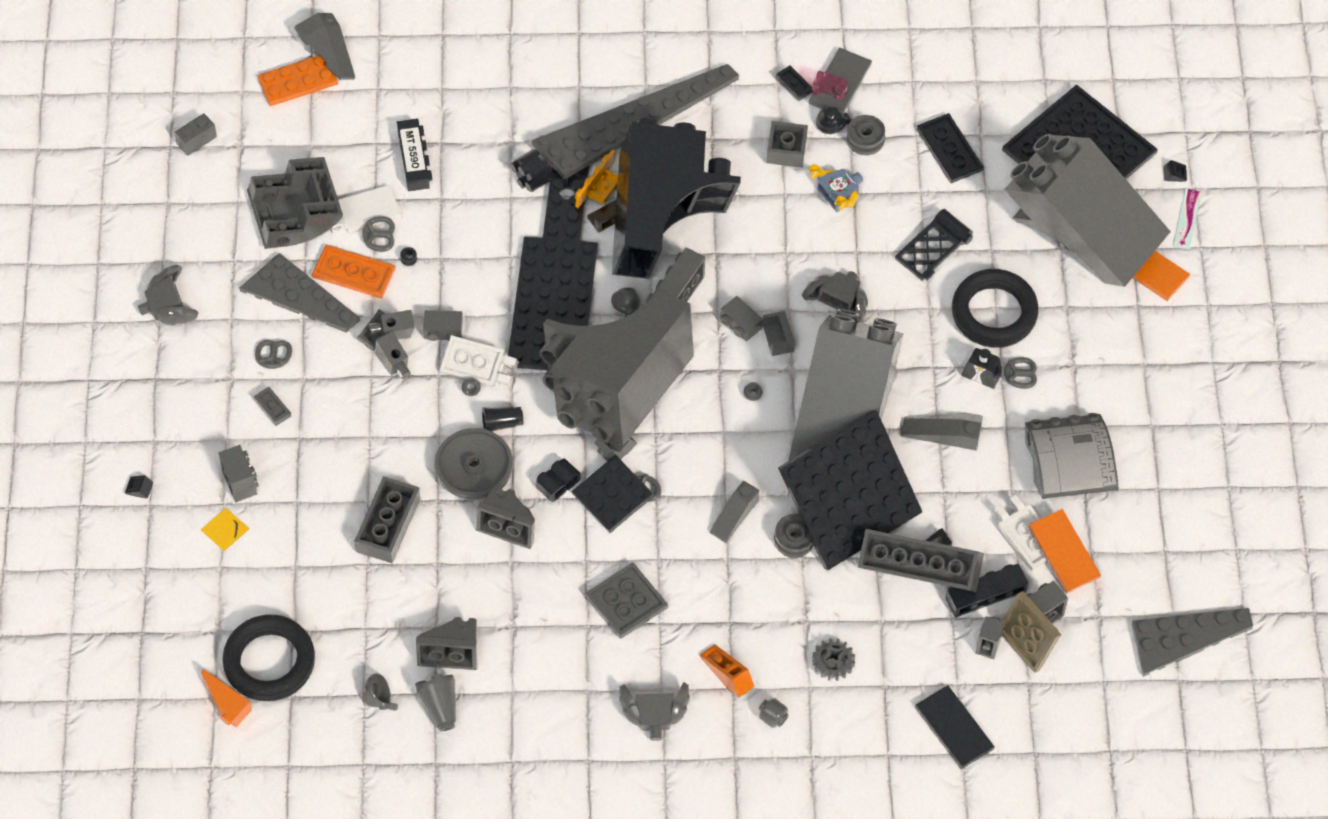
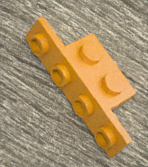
[575,150,618,208]

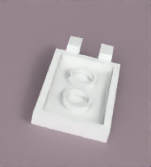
[331,185,402,233]
[439,335,519,387]
[992,495,1048,572]

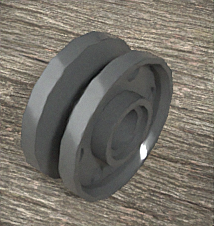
[847,115,886,156]
[774,514,814,558]

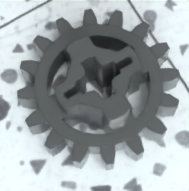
[812,638,855,681]

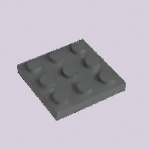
[585,562,668,639]

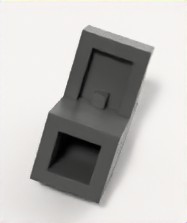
[594,437,637,461]

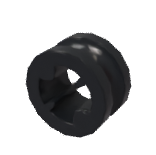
[400,247,417,266]

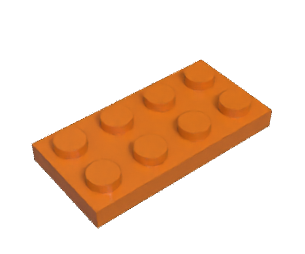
[257,55,338,106]

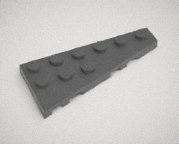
[239,253,360,333]
[1132,608,1253,677]

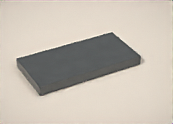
[809,47,872,112]

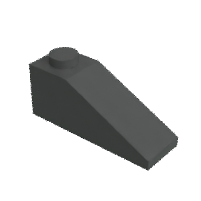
[710,480,760,543]

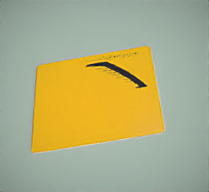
[201,508,249,551]

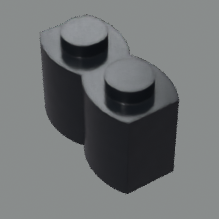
[536,458,581,502]

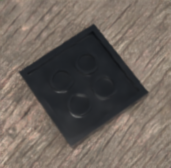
[572,454,654,533]

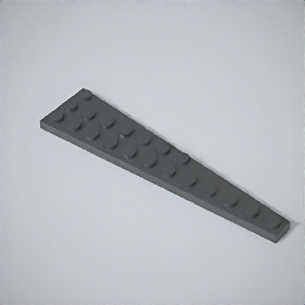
[532,64,739,180]

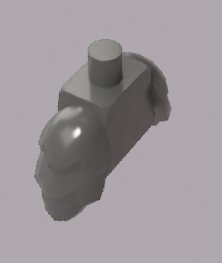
[138,264,199,325]
[802,271,868,322]
[619,682,690,741]

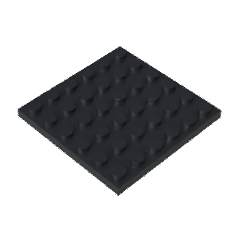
[1002,84,1158,179]
[778,410,923,570]

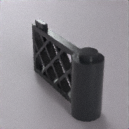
[895,209,973,281]

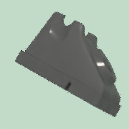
[476,484,535,549]
[416,617,478,670]

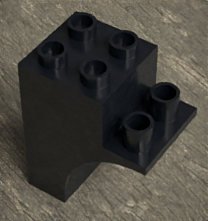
[612,118,741,279]

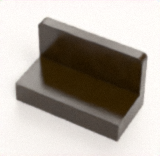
[587,200,616,233]

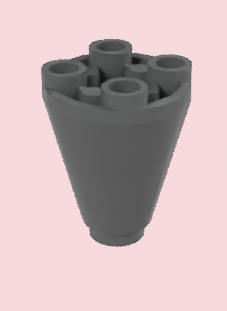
[415,674,456,732]

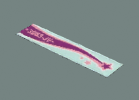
[1173,188,1202,250]

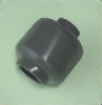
[758,698,789,728]

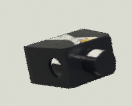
[961,348,1002,389]

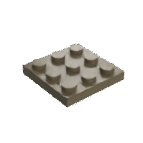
[1002,591,1062,673]

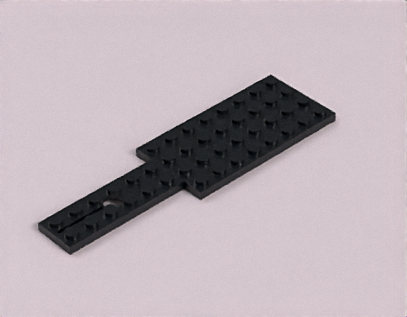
[508,166,598,371]

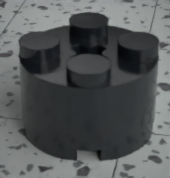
[510,149,552,192]

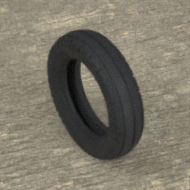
[952,269,1039,348]
[222,614,315,701]

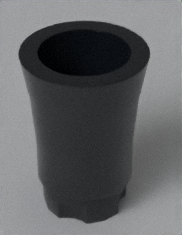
[482,406,524,432]

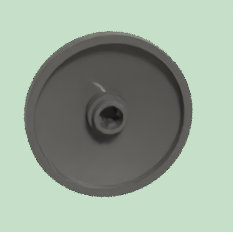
[435,428,513,500]

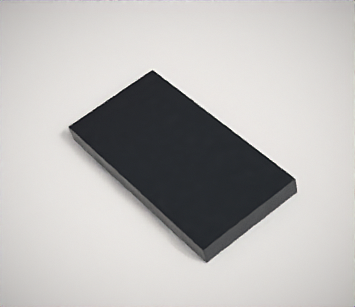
[917,113,984,184]
[915,685,995,769]

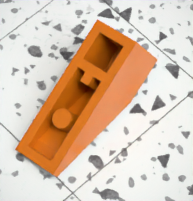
[699,644,755,697]
[201,669,252,728]

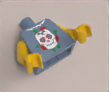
[808,164,863,213]

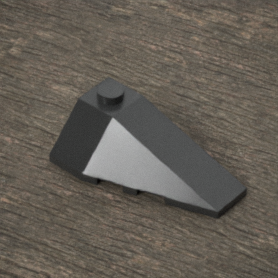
[294,13,355,80]
[901,413,983,451]

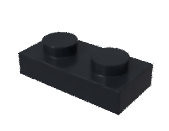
[776,65,813,101]

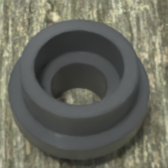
[461,377,481,396]
[743,382,763,401]

